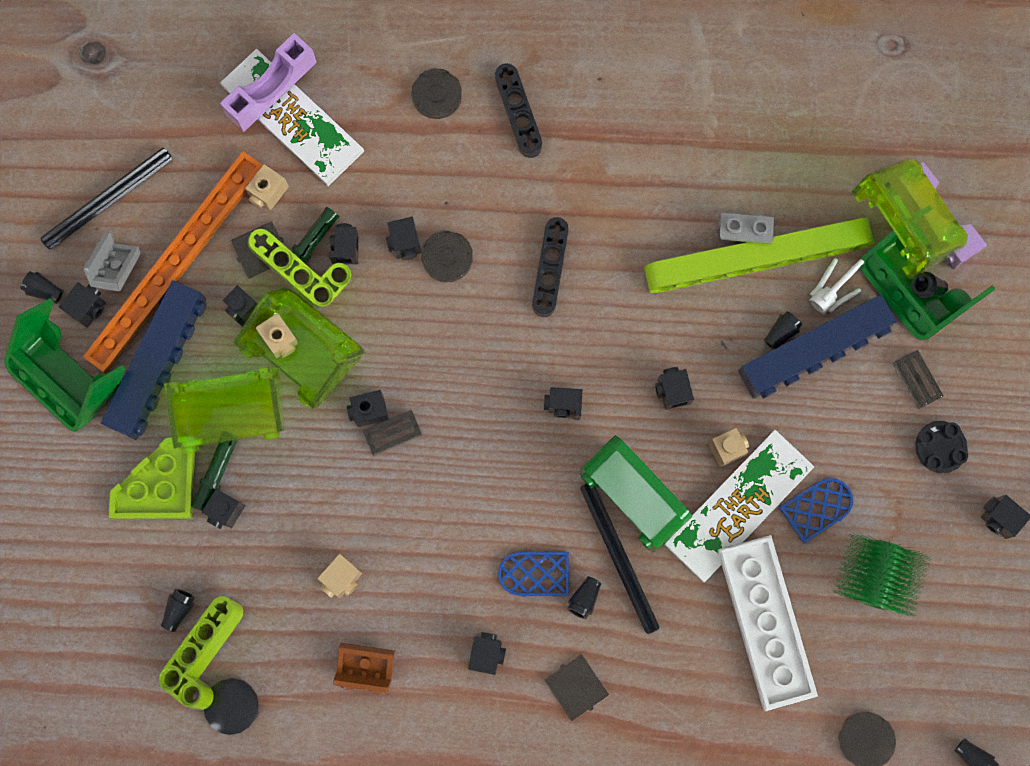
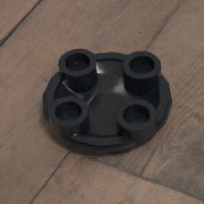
[915,421,968,474]
[204,678,259,735]

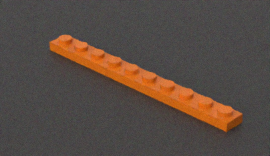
[83,151,263,374]

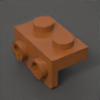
[333,643,395,694]

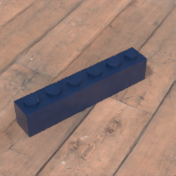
[100,280,206,440]
[738,295,897,399]

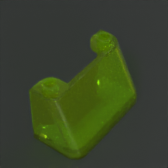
[852,158,968,279]
[233,288,364,409]
[164,366,284,453]

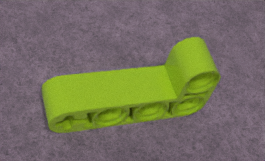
[248,229,351,307]
[159,596,243,710]

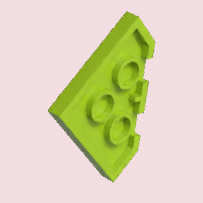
[109,437,196,519]

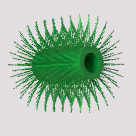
[834,534,932,616]

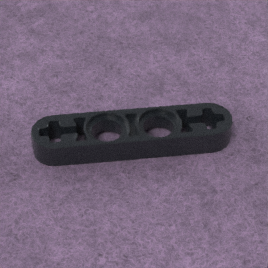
[495,63,542,158]
[532,217,568,317]

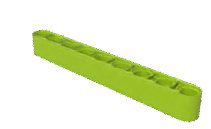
[644,218,875,293]

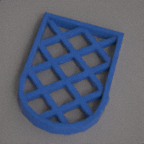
[779,478,853,544]
[498,551,570,597]

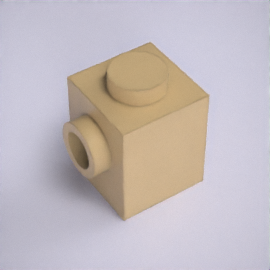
[245,164,289,211]
[256,313,298,359]
[708,428,749,468]
[317,554,363,598]

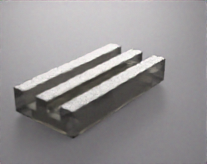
[893,350,944,409]
[363,410,422,456]

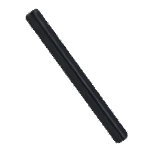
[40,148,172,249]
[580,484,659,634]

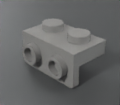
[716,212,774,244]
[84,232,141,291]

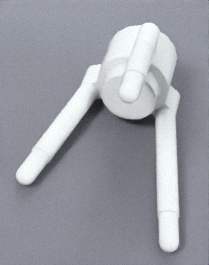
[809,258,864,314]

